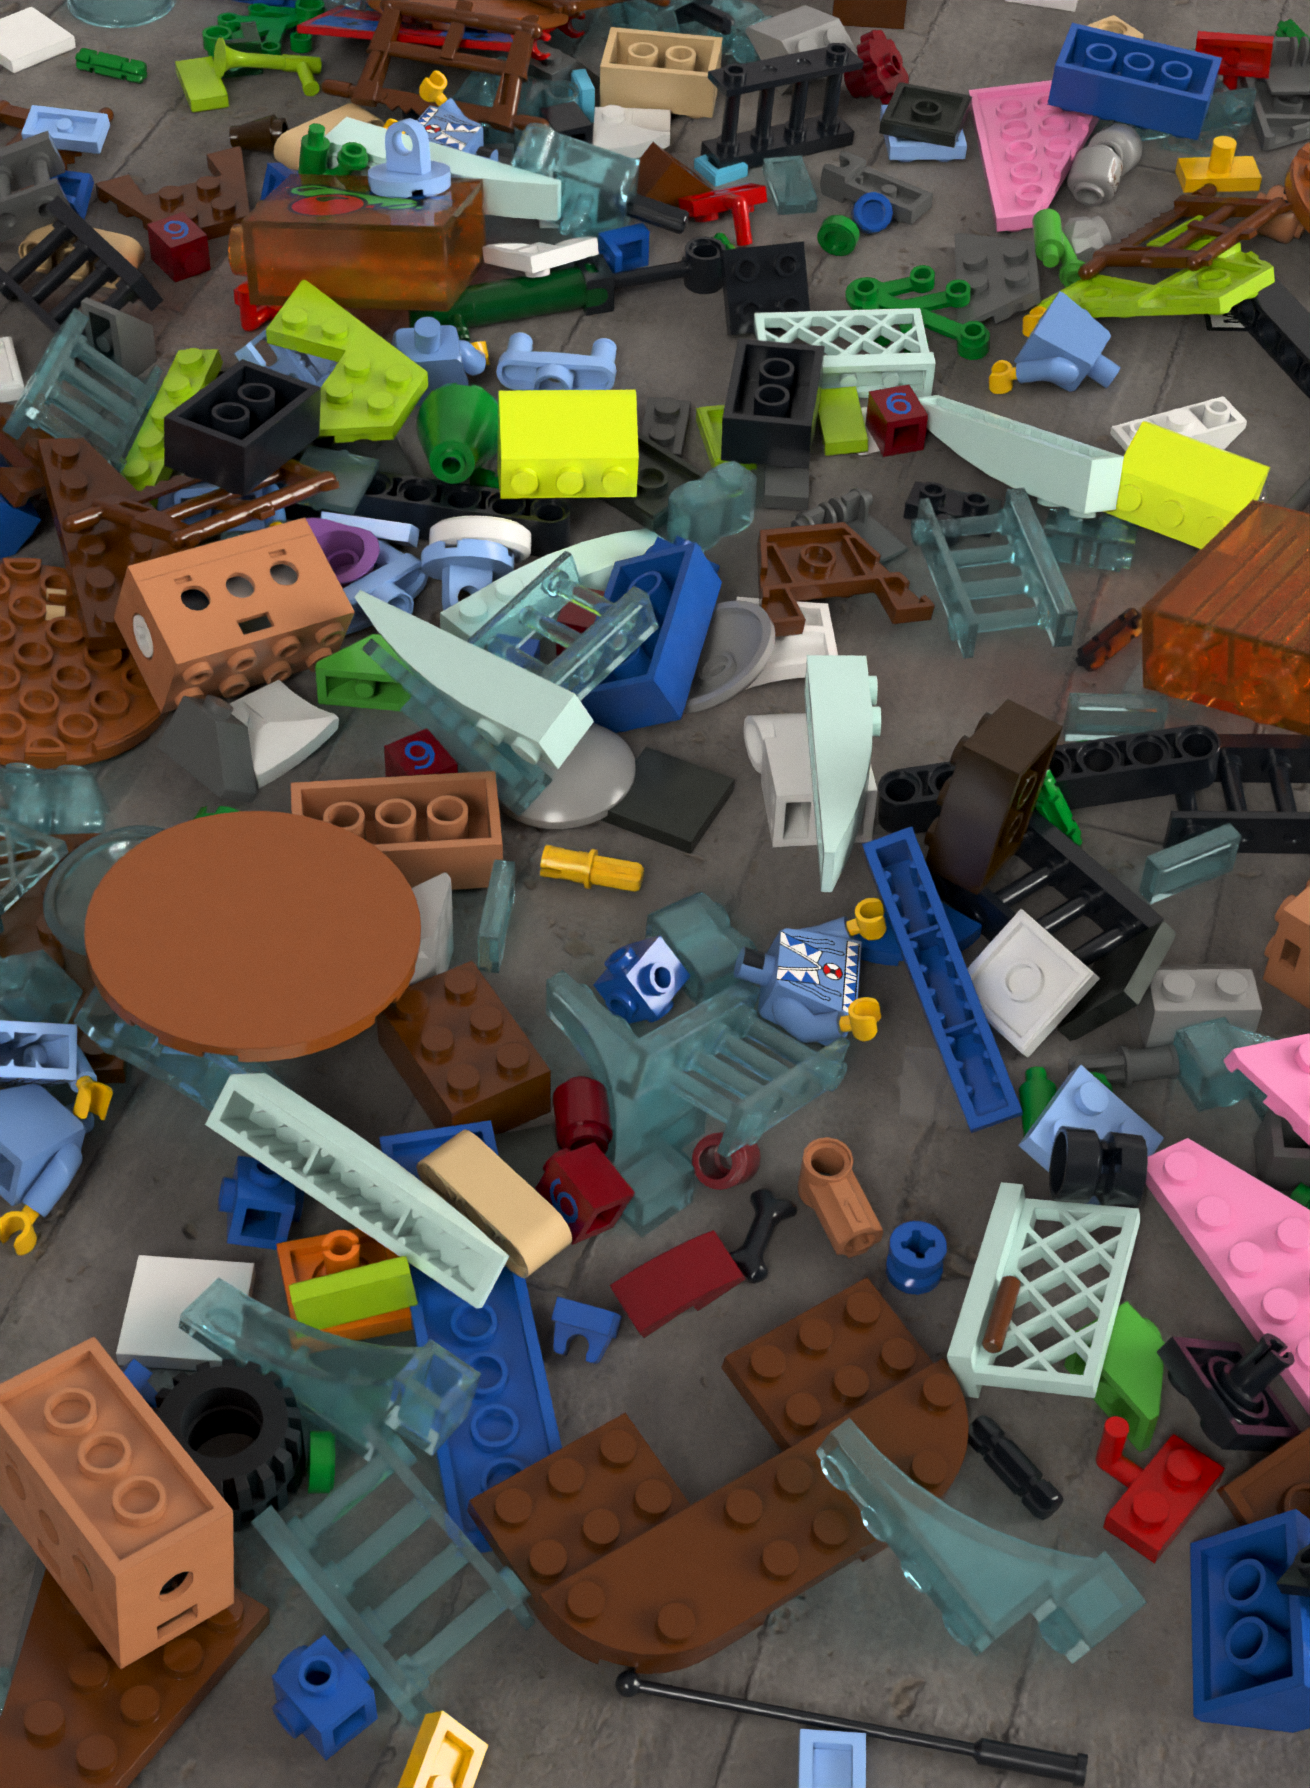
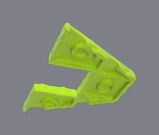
[1037,215,1275,318]
[266,279,428,443]

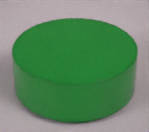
[817,215,860,256]
[307,1431,335,1494]

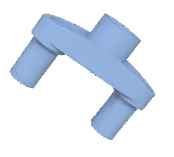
[496,332,617,390]
[343,539,428,635]

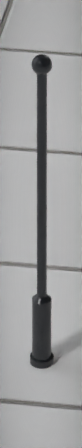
[615,1670,1088,1788]

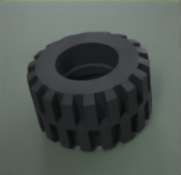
[152,1359,306,1532]

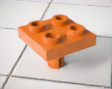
[276,1228,413,1353]

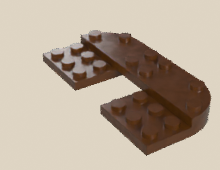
[467,1277,969,1674]

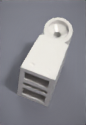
[744,713,877,847]

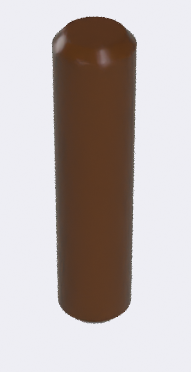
[982,1276,1021,1353]

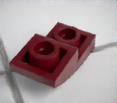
[609,1230,746,1338]

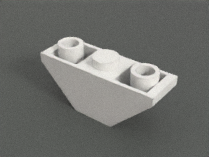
[1110,396,1247,451]

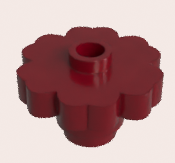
[844,30,909,105]

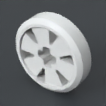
[429,516,531,564]

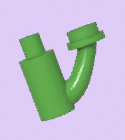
[1032,209,1085,287]

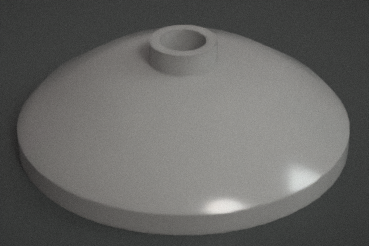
[683,601,775,714]
[488,723,636,829]

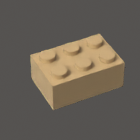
[600,27,723,119]

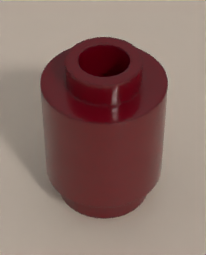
[553,1076,613,1155]
[692,1129,761,1190]

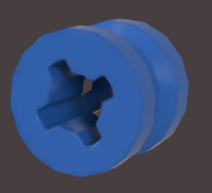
[885,1221,947,1295]

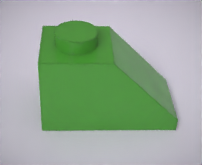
[315,634,420,712]
[1064,1301,1165,1453]

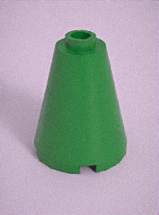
[416,383,498,484]

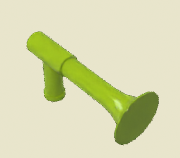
[214,37,322,96]

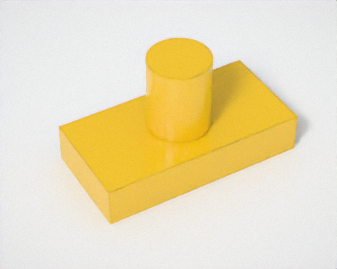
[1175,136,1262,193]

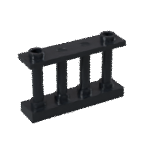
[701,43,864,169]
[0,195,163,370]
[1163,734,1310,854]
[929,809,1164,966]

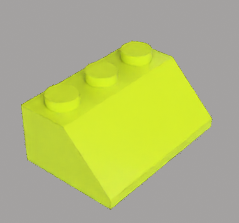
[497,389,639,499]
[1102,421,1270,559]

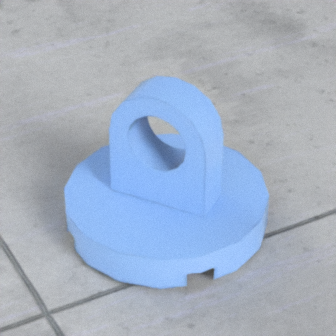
[368,118,451,199]
[421,539,514,610]

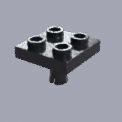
[719,241,810,335]
[1157,1333,1300,1452]

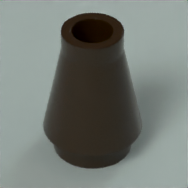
[229,114,289,154]

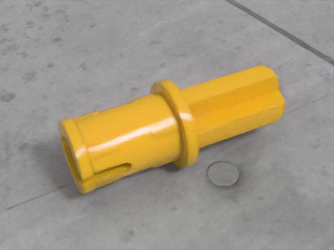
[540,845,644,892]

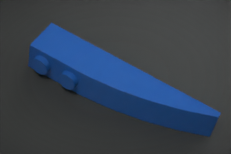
[862,826,1023,1133]

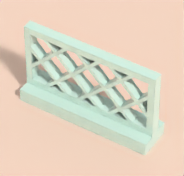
[754,308,936,398]
[947,1182,1141,1398]

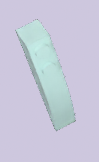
[325,117,561,221]
[917,395,1124,519]
[440,528,665,650]
[354,590,594,769]
[804,655,881,892]
[205,1073,509,1309]

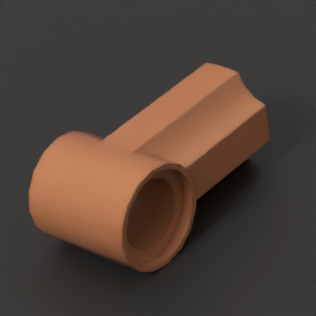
[797,1137,883,1258]

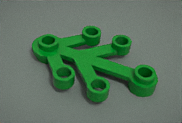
[202,0,328,58]
[845,265,990,360]

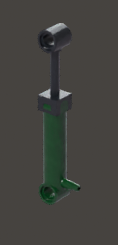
[408,236,726,342]

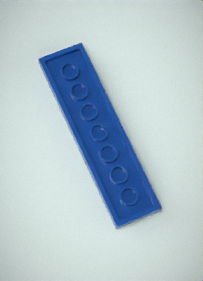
[379,1120,562,1558]

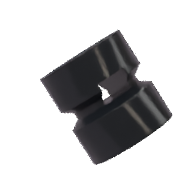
[1049,1126,1148,1208]

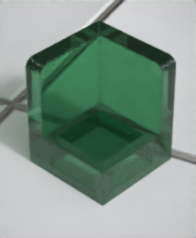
[215,21,264,79]

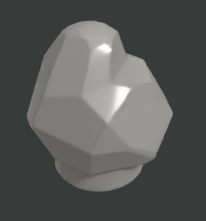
[1059,215,1111,263]

